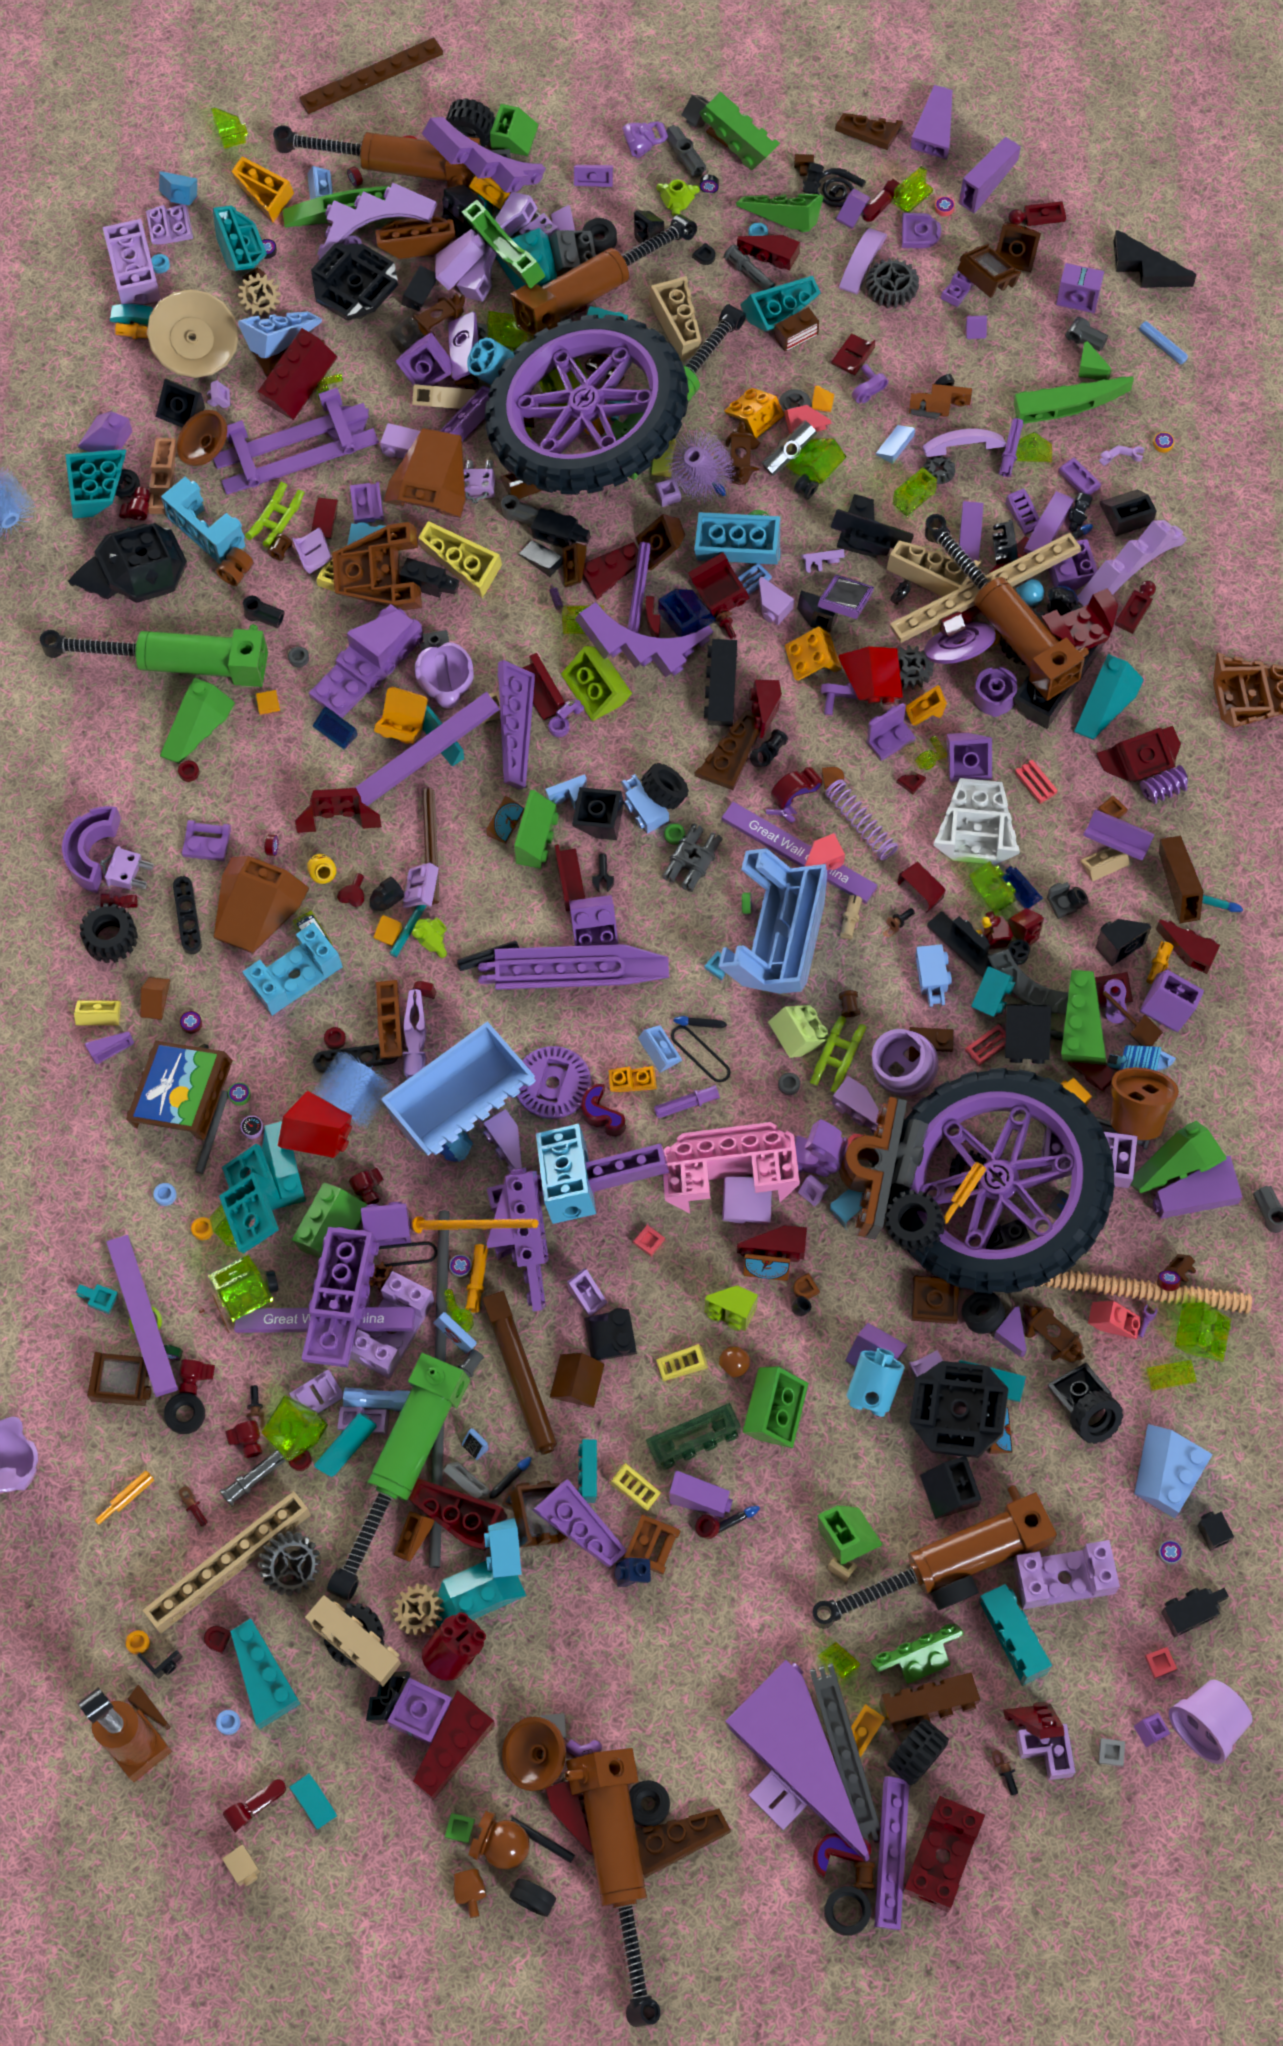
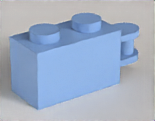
[621,774,669,834]
[915,944,952,1007]

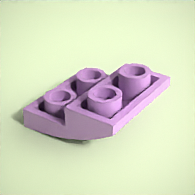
[146,204,193,244]
[722,1177,772,1225]

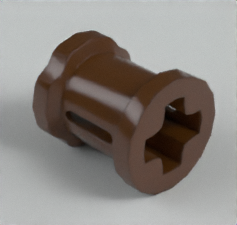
[267,534,293,561]
[839,990,861,1018]
[853,1862,875,1890]

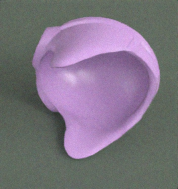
[0,1417,38,1493]

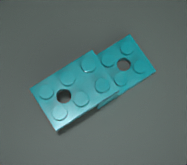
[219,1144,281,1253]

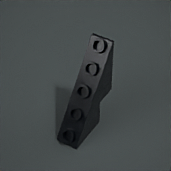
[1113,230,1196,288]

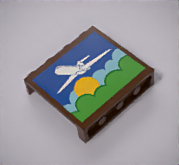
[126,1040,233,1140]

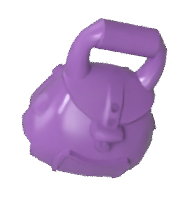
[622,121,668,158]

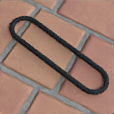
[671,1026,731,1082]
[375,1242,437,1267]

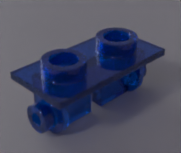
[999,866,1043,909]

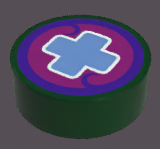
[164,1345,183,1361]

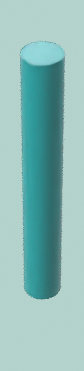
[389,905,427,958]

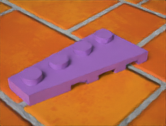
[532,1479,627,1567]

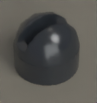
[791,1296,812,1317]

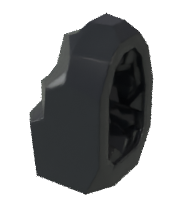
[370,876,404,911]

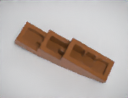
[376,980,403,1059]

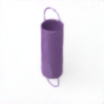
[549,584,563,612]

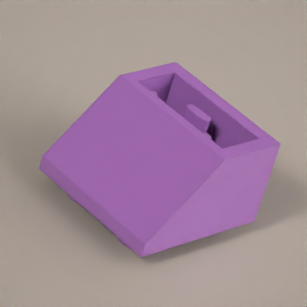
[1048,539,1098,590]
[569,895,618,946]
[1140,969,1204,1032]
[361,1202,411,1246]

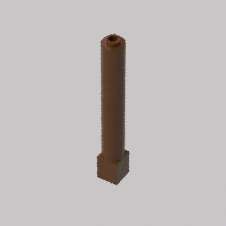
[482,1290,557,1455]

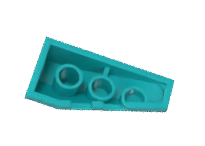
[740,276,821,332]
[1074,654,1144,740]
[262,1121,306,1210]

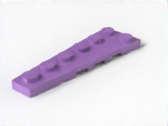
[497,660,535,789]

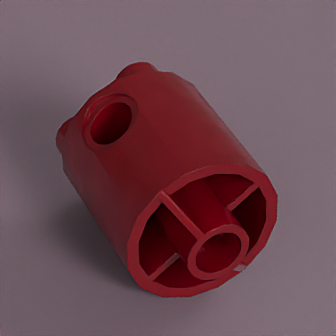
[422,1612,486,1681]

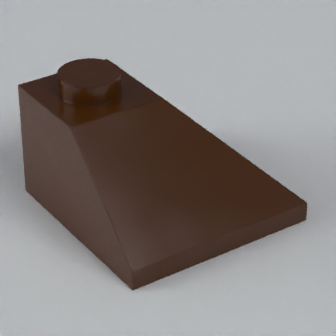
[996,222,1041,273]
[636,514,686,571]

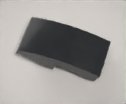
[986,1219,1031,1250]

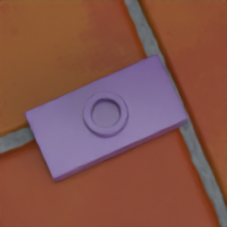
[1058,458,1101,495]

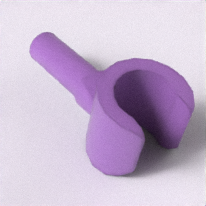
[766,806,797,823]
[1138,1304,1158,1338]

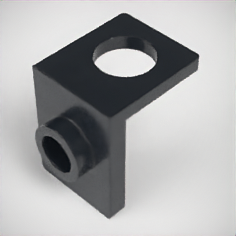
[137,1650,183,1679]

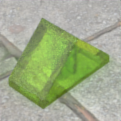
[1016,432,1052,462]
[818,1642,861,1686]

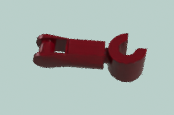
[863,179,907,222]
[223,1779,286,1833]

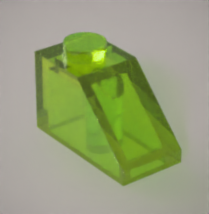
[211,107,248,149]

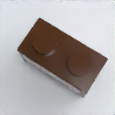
[774,307,819,351]

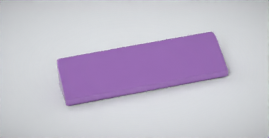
[440,385,490,441]

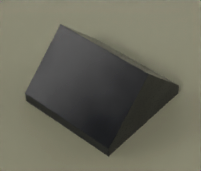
[155,378,205,428]

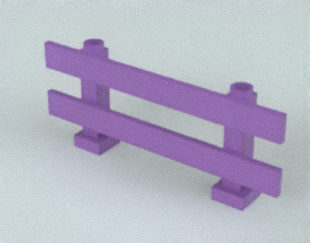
[214,388,379,495]

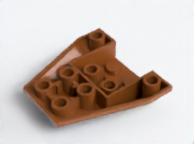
[384,428,466,518]
[214,856,309,954]

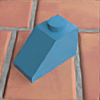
[159,171,197,205]

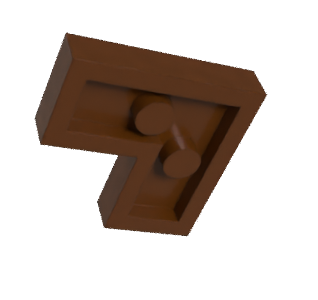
[909,1027,954,1062]

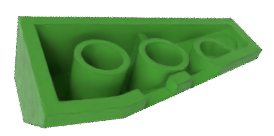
[736,194,823,232]
[160,677,235,764]
[1130,1121,1227,1193]

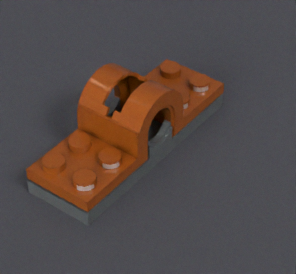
[839,1097,907,1240]

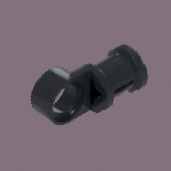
[750,729,788,767]

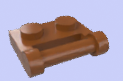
[624,1515,681,1575]

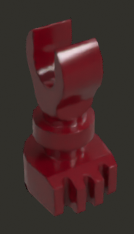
[100,893,138,908]

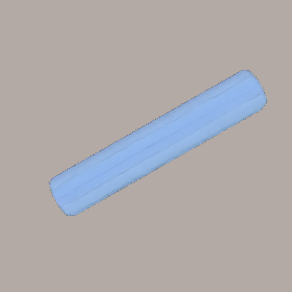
[1139,321,1188,364]

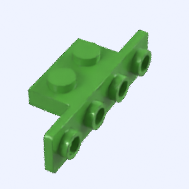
[871,1624,964,1684]

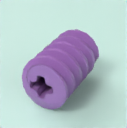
[1140,765,1188,804]

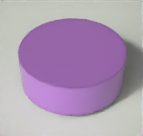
[548,716,569,737]

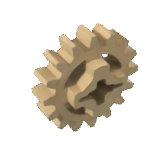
[238,273,281,318]
[393,1584,444,1637]

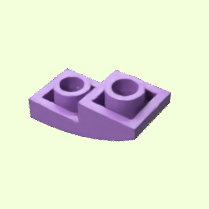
[940,271,974,307]

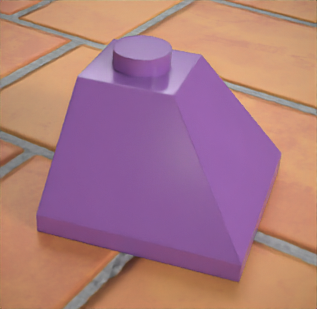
[78,411,132,452]
[947,733,992,782]

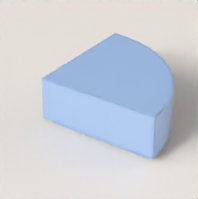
[1157,1051,1176,1070]

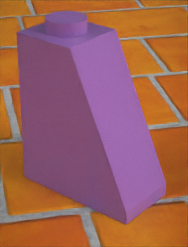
[669,1471,733,1518]

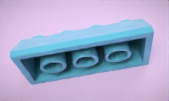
[694,512,780,565]

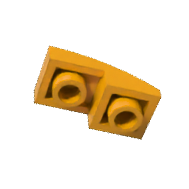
[608,1066,657,1092]

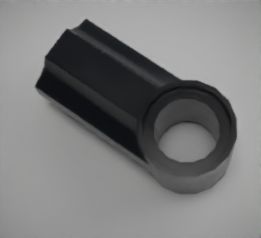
[243,595,285,628]

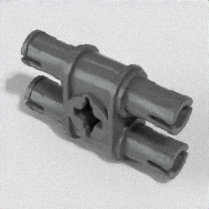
[662,823,723,892]

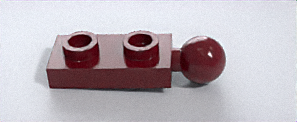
[1008,201,1066,226]
[1115,580,1156,634]

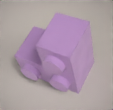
[1016,1724,1075,1780]

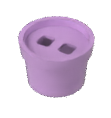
[872,1029,938,1096]
[1169,1680,1252,1764]

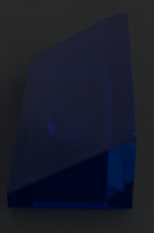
[313,706,358,750]

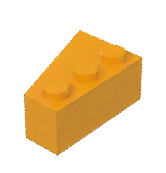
[231,156,294,222]

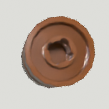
[216,547,254,586]

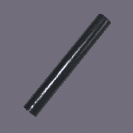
[511,1817,575,1863]

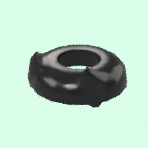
[890,580,912,605]

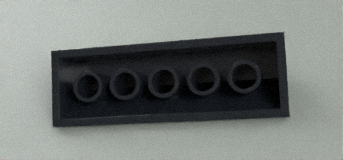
[1013,605,1105,729]

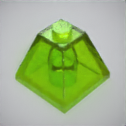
[261,1395,328,1461]

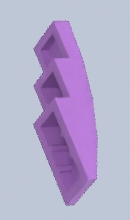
[1024,491,1075,554]

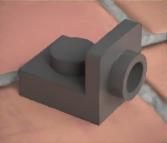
[1047,882,1078,919]

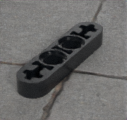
[173,876,202,954]
[313,1044,398,1073]

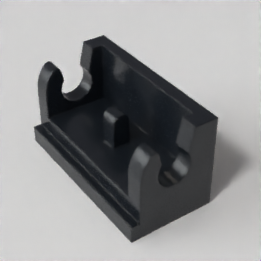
[401,265,437,311]
[992,519,1019,564]

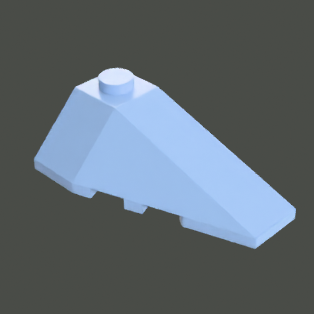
[238,311,322,358]

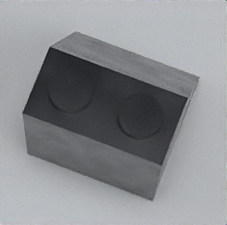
[1005,1004,1051,1064]

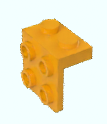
[374,686,428,744]

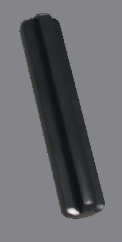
[457,940,519,971]

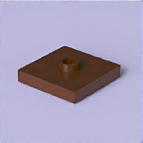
[911,1276,959,1324]

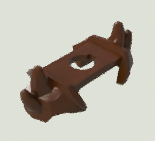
[406,293,465,340]
[725,421,760,485]
[1023,1303,1085,1362]

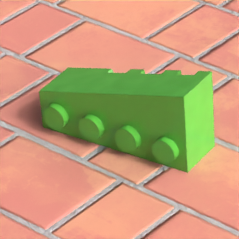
[699,92,780,170]
[1061,970,1107,1065]

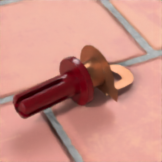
[716,611,736,639]
[179,1486,208,1527]

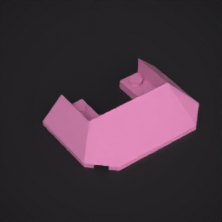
[663,1122,800,1214]

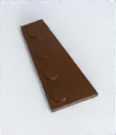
[694,710,759,790]
[636,1809,731,1878]

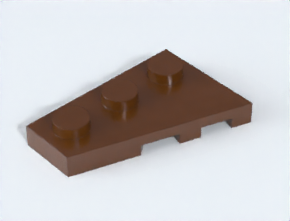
[835,113,903,150]

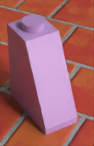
[435,229,485,290]

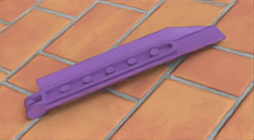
[478,944,669,990]

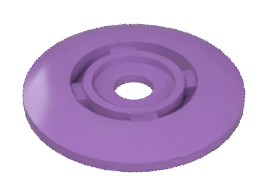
[924,622,996,664]
[517,1046,591,1119]

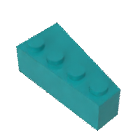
[978,1584,1053,1686]
[230,1619,301,1730]

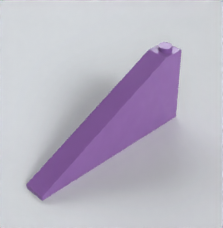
[725,1660,869,1862]

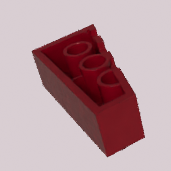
[413,1690,495,1801]

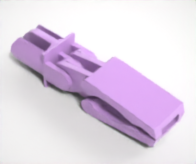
[403,989,426,1080]

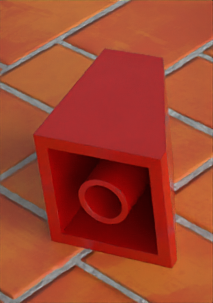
[838,646,903,705]
[277,1090,352,1158]

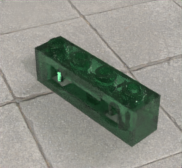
[645,1403,741,1470]

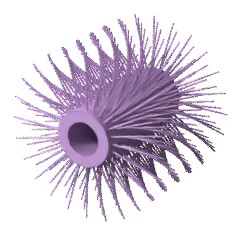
[665,429,734,503]

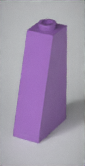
[911,85,953,159]
[959,137,1021,213]
[1153,1156,1242,1219]

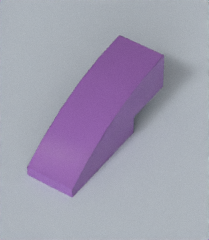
[959,501,984,562]

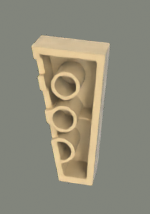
[886,541,981,597]

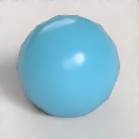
[1016,579,1045,607]

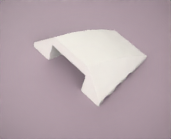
[933,778,1020,865]

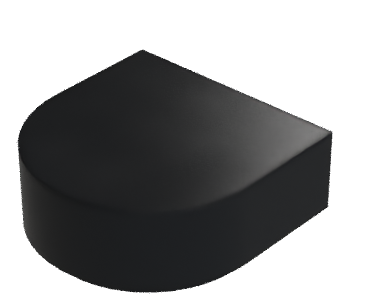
[692,243,716,265]

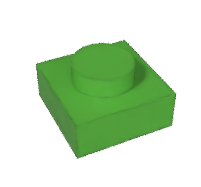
[445,1813,475,1844]

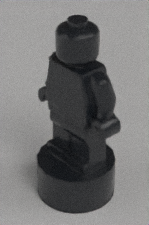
[803,163,824,194]
[1068,493,1092,532]

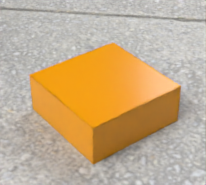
[256,690,280,715]

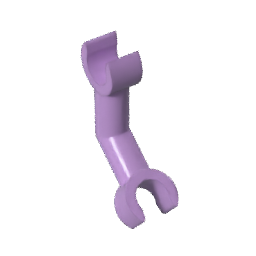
[1099,445,1144,466]

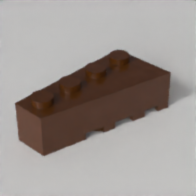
[879,1672,981,1733]

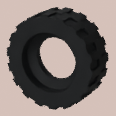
[641,763,689,810]
[1070,1390,1123,1444]

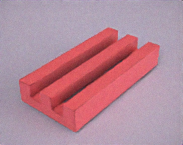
[1015,760,1058,804]
[965,1024,1006,1066]

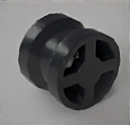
[794,474,819,500]
[1008,939,1030,965]

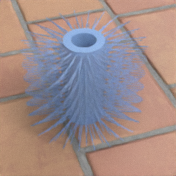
[0,467,35,537]
[313,1052,393,1128]

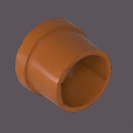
[1110,1067,1179,1140]

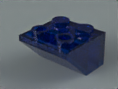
[658,589,716,637]

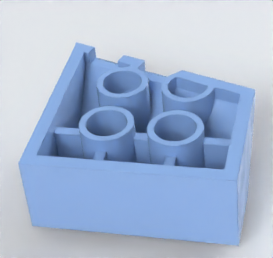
[1134,1424,1213,1518]

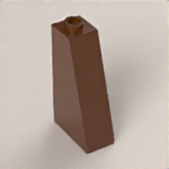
[1159,835,1204,924]

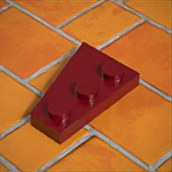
[583,542,639,600]
[1003,1702,1065,1739]

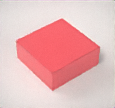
[633,1225,665,1257]
[1145,1647,1177,1679]

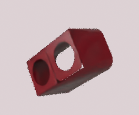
[897,861,946,913]

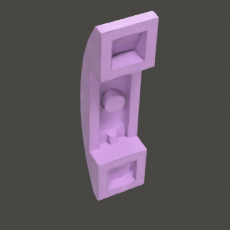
[839,228,887,295]
[923,429,1006,457]

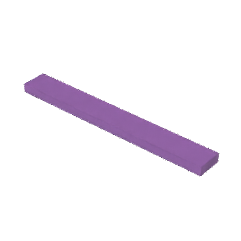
[355,692,500,806]
[106,1235,178,1397]

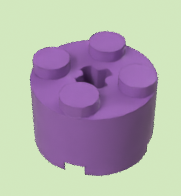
[973,667,1017,717]

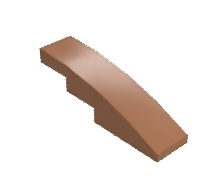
[148,438,176,514]

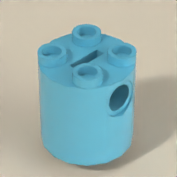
[467,338,515,385]
[846,1348,905,1417]

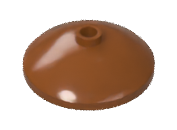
[177,410,227,466]
[502,1717,566,1791]

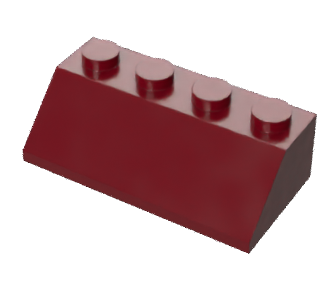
[258,328,338,420]

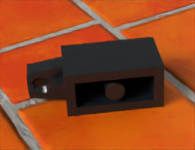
[531,508,591,548]
[400,558,459,598]
[1161,1588,1229,1638]

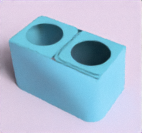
[830,1189,863,1229]

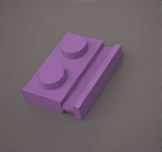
[350,482,384,524]

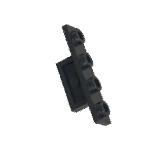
[831,509,914,556]
[927,911,993,978]

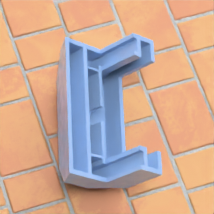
[719,848,827,994]

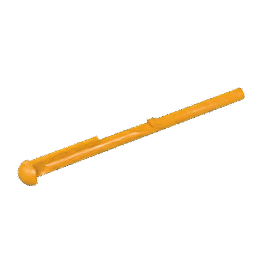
[411,1216,539,1234]

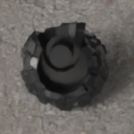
[1047,586,1079,616]

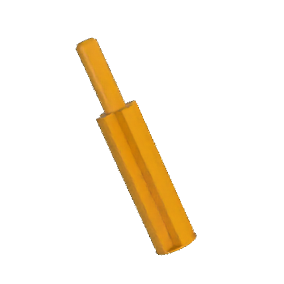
[943,1162,987,1224]
[95,1470,155,1525]

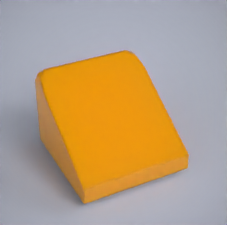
[373,915,402,947]

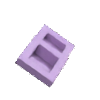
[338,1407,389,1434]

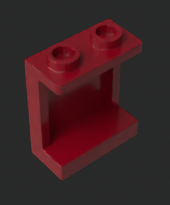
[688,552,750,618]

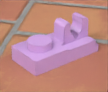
[801,549,845,573]

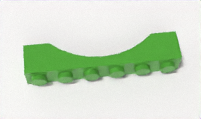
[462,200,546,289]

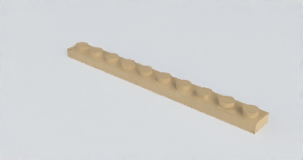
[890,533,1081,643]

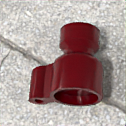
[119,487,151,521]
[349,1168,384,1205]
[179,1359,215,1395]
[225,1420,262,1458]

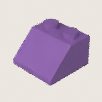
[396,332,452,386]

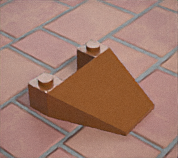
[332,522,422,610]

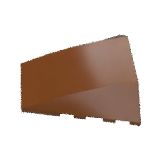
[1213,653,1283,728]

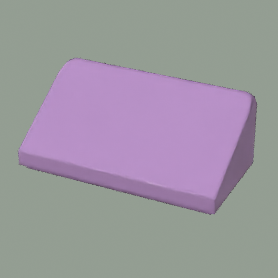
[551,205,575,231]

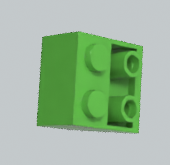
[490,104,539,156]
[817,1505,882,1565]

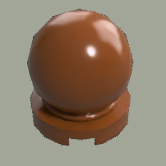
[468,1811,530,1870]

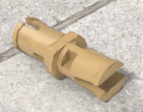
[840,895,862,939]

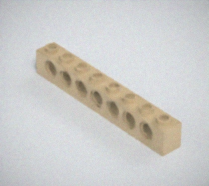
[142,1491,311,1634]

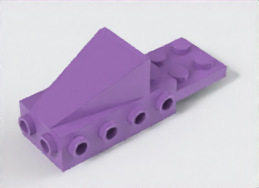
[309,604,423,720]
[487,1168,549,1311]
[302,1227,379,1368]

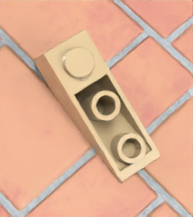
[412,384,476,409]

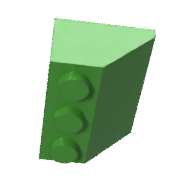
[514,790,559,869]
[292,1182,367,1258]
[743,1366,809,1448]

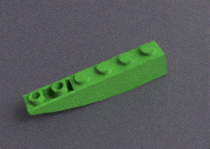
[283,186,391,228]
[1013,376,1134,424]

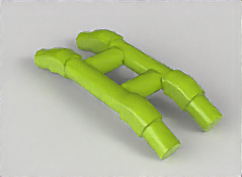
[245,481,305,548]
[810,1016,867,1093]

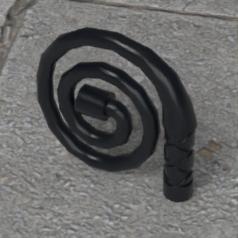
[815,168,866,207]

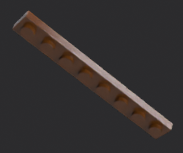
[299,37,443,114]

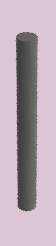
[195,1090,228,1174]

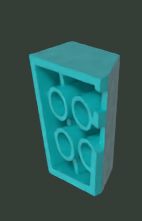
[496,228,557,290]
[65,449,127,519]

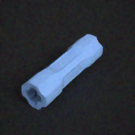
[343,1387,410,1411]

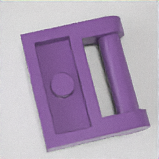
[182,820,231,861]

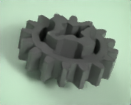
[898,645,934,690]

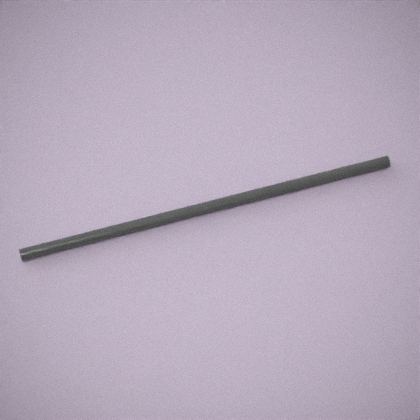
[429,1210,450,1568]

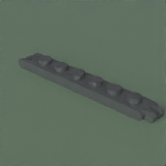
[810,1663,881,1843]

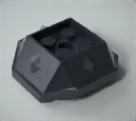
[311,243,398,321]
[94,523,187,603]
[910,1361,1009,1458]

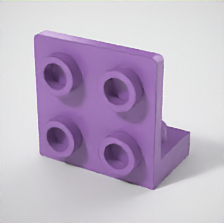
[866,703,916,761]

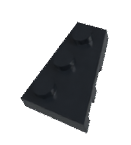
[837,494,876,558]

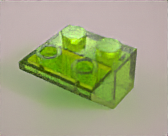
[786,438,847,484]
[208,1255,273,1321]
[1174,1302,1231,1362]

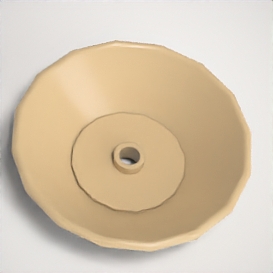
[147,289,239,378]

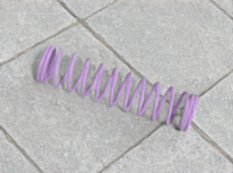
[825,780,898,860]

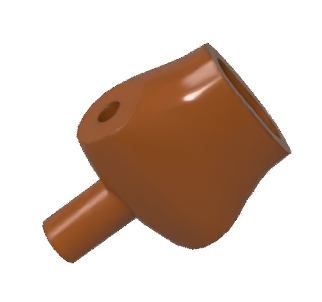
[453,1869,487,1918]

